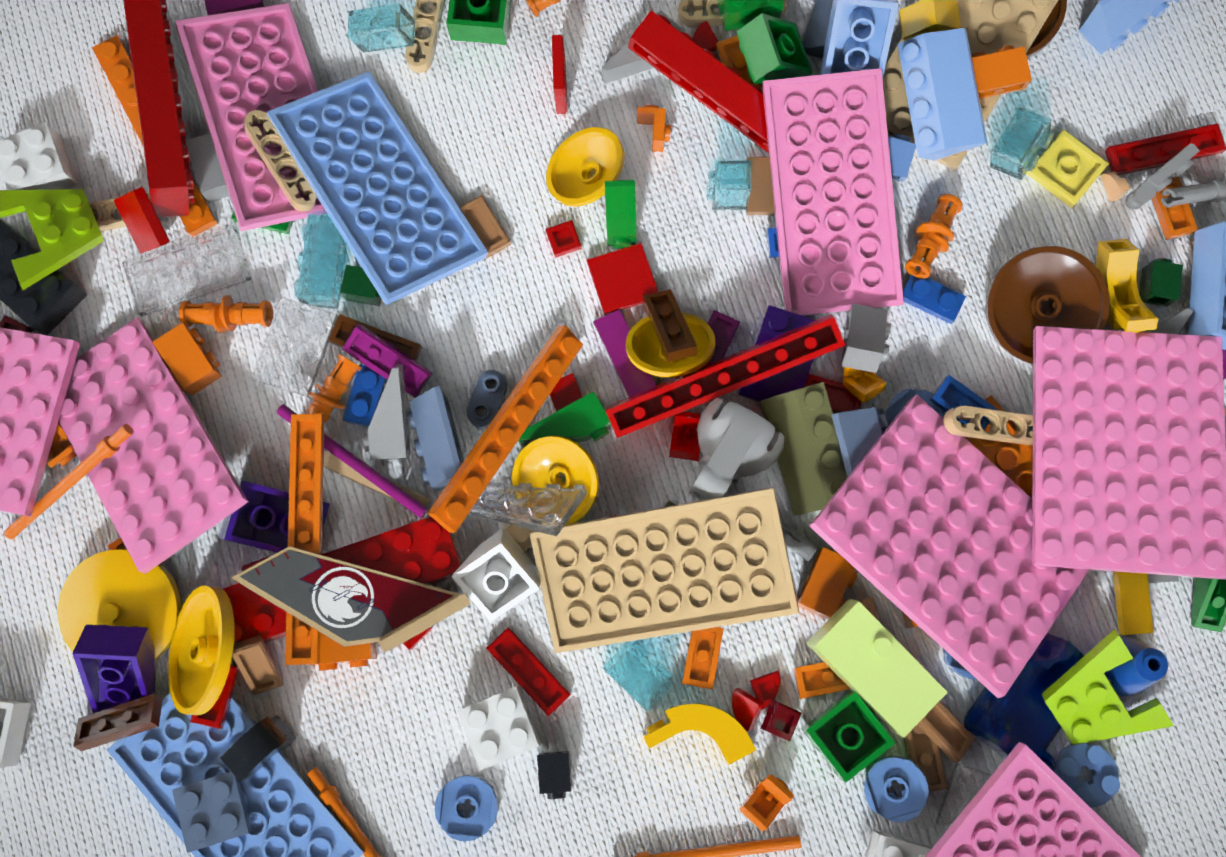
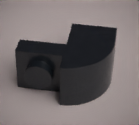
[220,715,297,782]

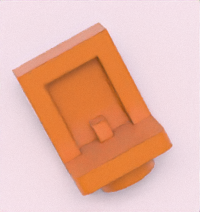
[637,105,671,152]
[47,421,77,468]
[739,774,794,832]

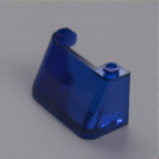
[964,633,1114,772]

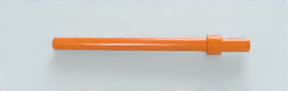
[4,424,134,539]
[307,767,381,857]
[633,835,801,857]

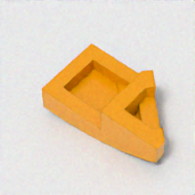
[843,367,886,403]

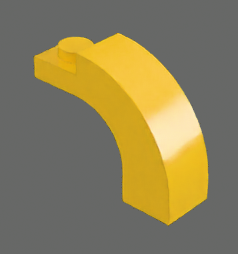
[1096,239,1158,333]
[643,703,756,765]

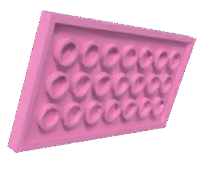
[175,3,327,232]
[762,68,904,316]
[58,317,249,574]

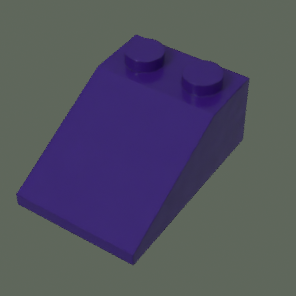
[738,305,815,402]
[219,479,330,553]
[72,624,156,713]

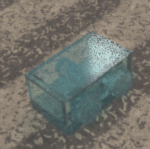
[347,3,415,53]
[990,107,1053,180]
[706,160,752,210]
[603,641,673,712]

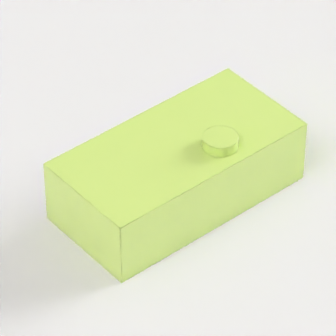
[806,599,948,738]

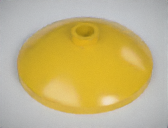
[546,127,625,207]
[626,312,715,378]
[512,436,599,526]

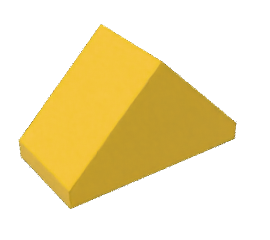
[899,0,961,40]

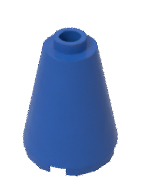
[1104,634,1168,696]

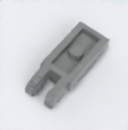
[1125,143,1200,210]

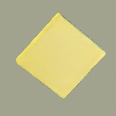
[1026,129,1109,209]

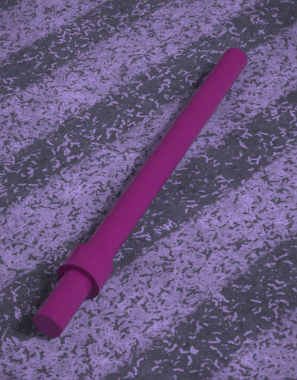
[277,404,428,518]

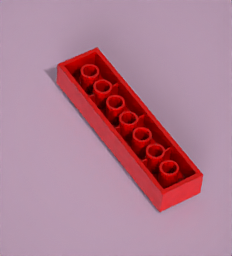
[123,0,195,217]
[223,516,463,643]

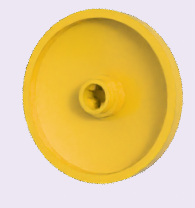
[58,549,182,660]
[168,586,234,715]

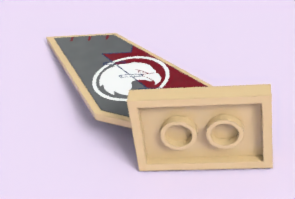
[231,546,471,653]

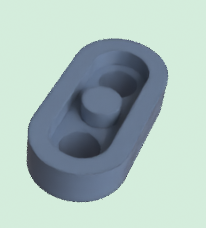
[467,370,507,429]

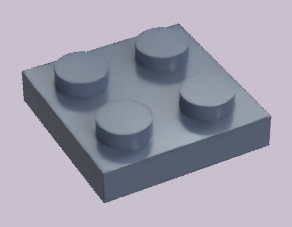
[172,771,252,853]

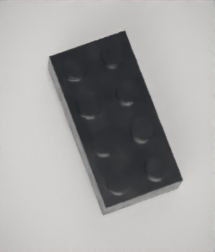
[0,218,87,336]

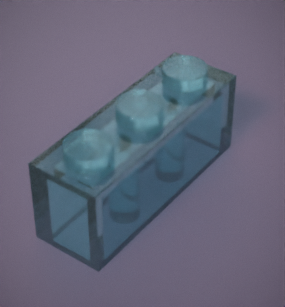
[294,214,347,309]

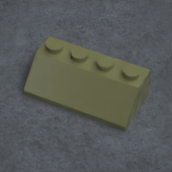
[760,382,848,516]

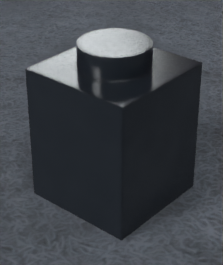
[537,751,573,799]

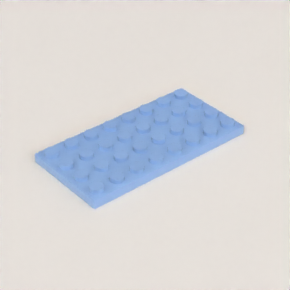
[267,72,488,305]
[107,693,364,857]

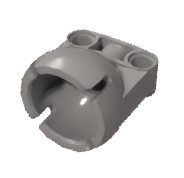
[689,398,785,500]

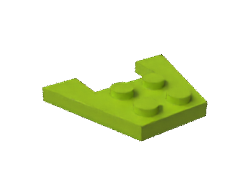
[0,189,104,290]
[1042,629,1174,745]

